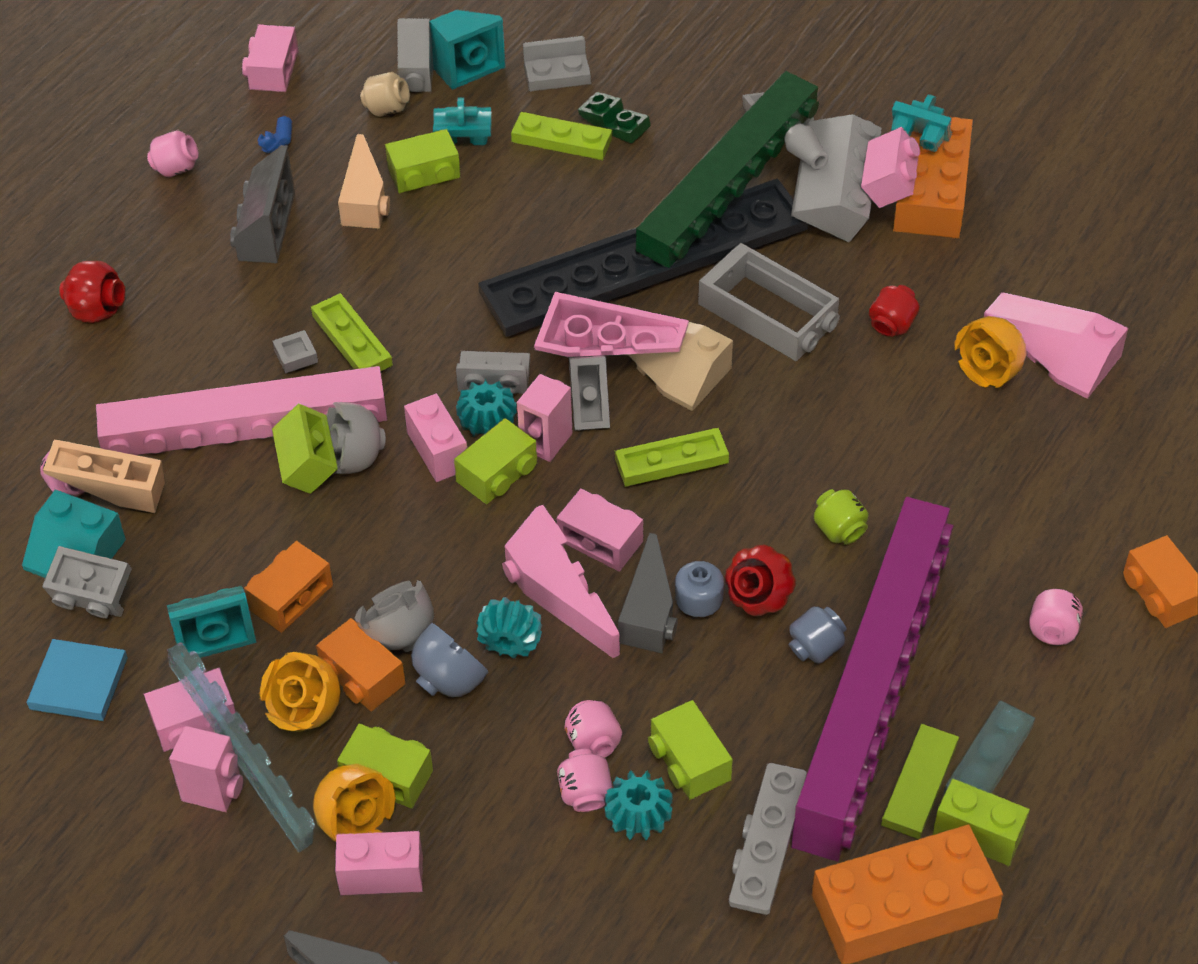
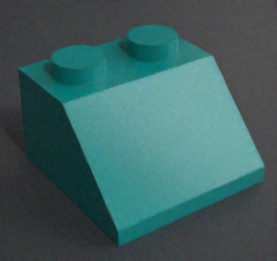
[429,10,505,90]
[22,489,126,578]
[167,586,257,663]

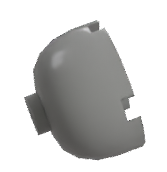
[326,402,386,474]
[355,580,434,652]

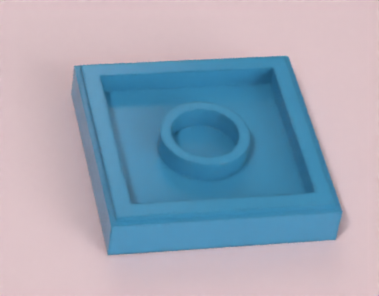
[27,639,128,721]

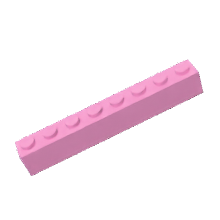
[96,366,387,455]

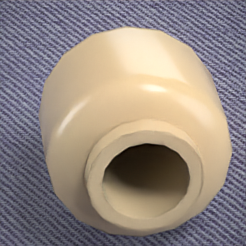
[361,72,410,117]

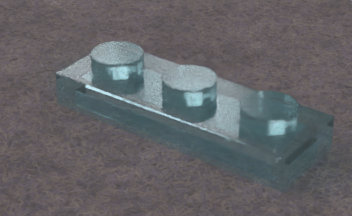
[944,700,1035,794]

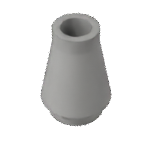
[785,124,829,169]

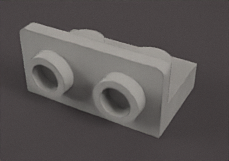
[523,36,591,91]
[456,351,531,394]
[42,546,132,618]

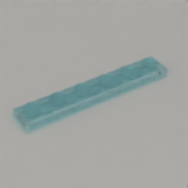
[168,642,315,852]

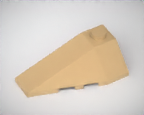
[619,305,733,411]

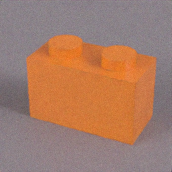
[1123,535,1198,628]
[244,541,333,633]
[316,618,406,712]

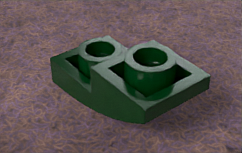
[578,92,651,143]

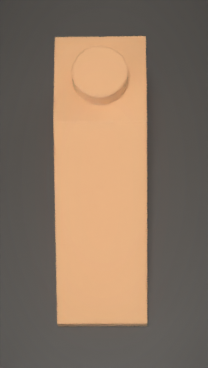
[338,134,390,229]
[43,439,165,513]

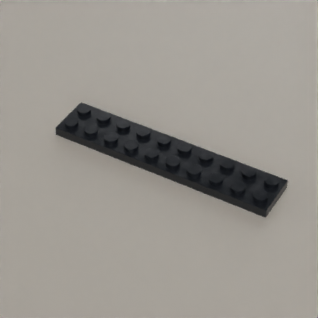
[478,178,809,337]

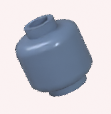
[675,561,724,617]
[789,607,847,663]

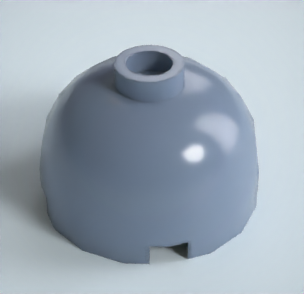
[411,623,488,697]

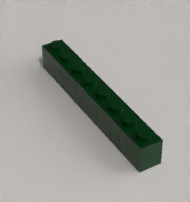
[636,71,819,268]

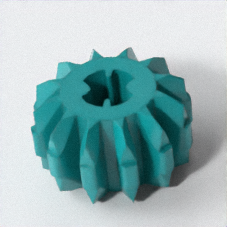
[456,379,517,438]
[477,597,542,658]
[605,770,672,841]

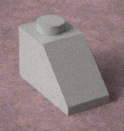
[398,19,434,92]
[569,355,610,430]

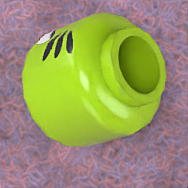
[814,489,868,545]

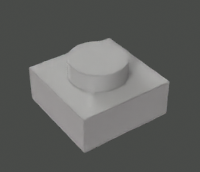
[272,330,318,373]

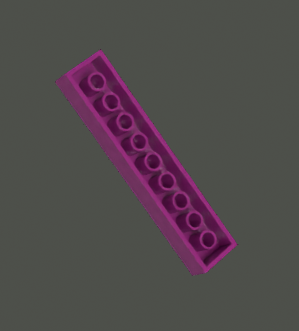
[792,496,954,862]

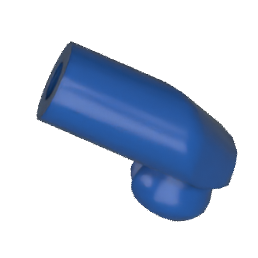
[258,116,292,153]

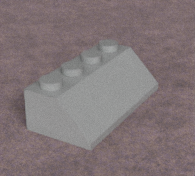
[791,114,881,242]

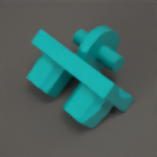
[891,94,952,152]
[433,97,492,145]

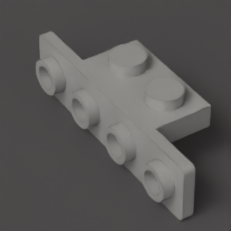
[729,763,807,915]

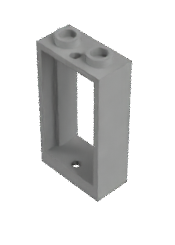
[698,243,840,361]

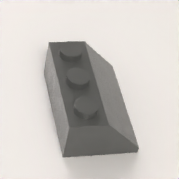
[230,145,295,263]

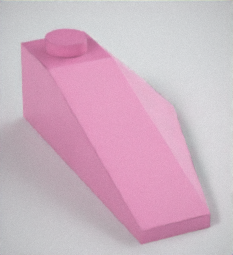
[534,292,689,357]
[984,292,1128,399]
[502,505,620,658]

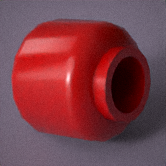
[869,285,920,337]

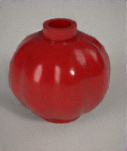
[59,260,125,323]
[725,544,796,616]

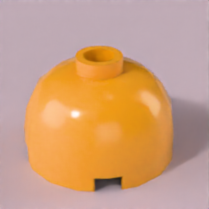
[955,316,1027,388]
[259,652,341,731]
[313,764,396,842]

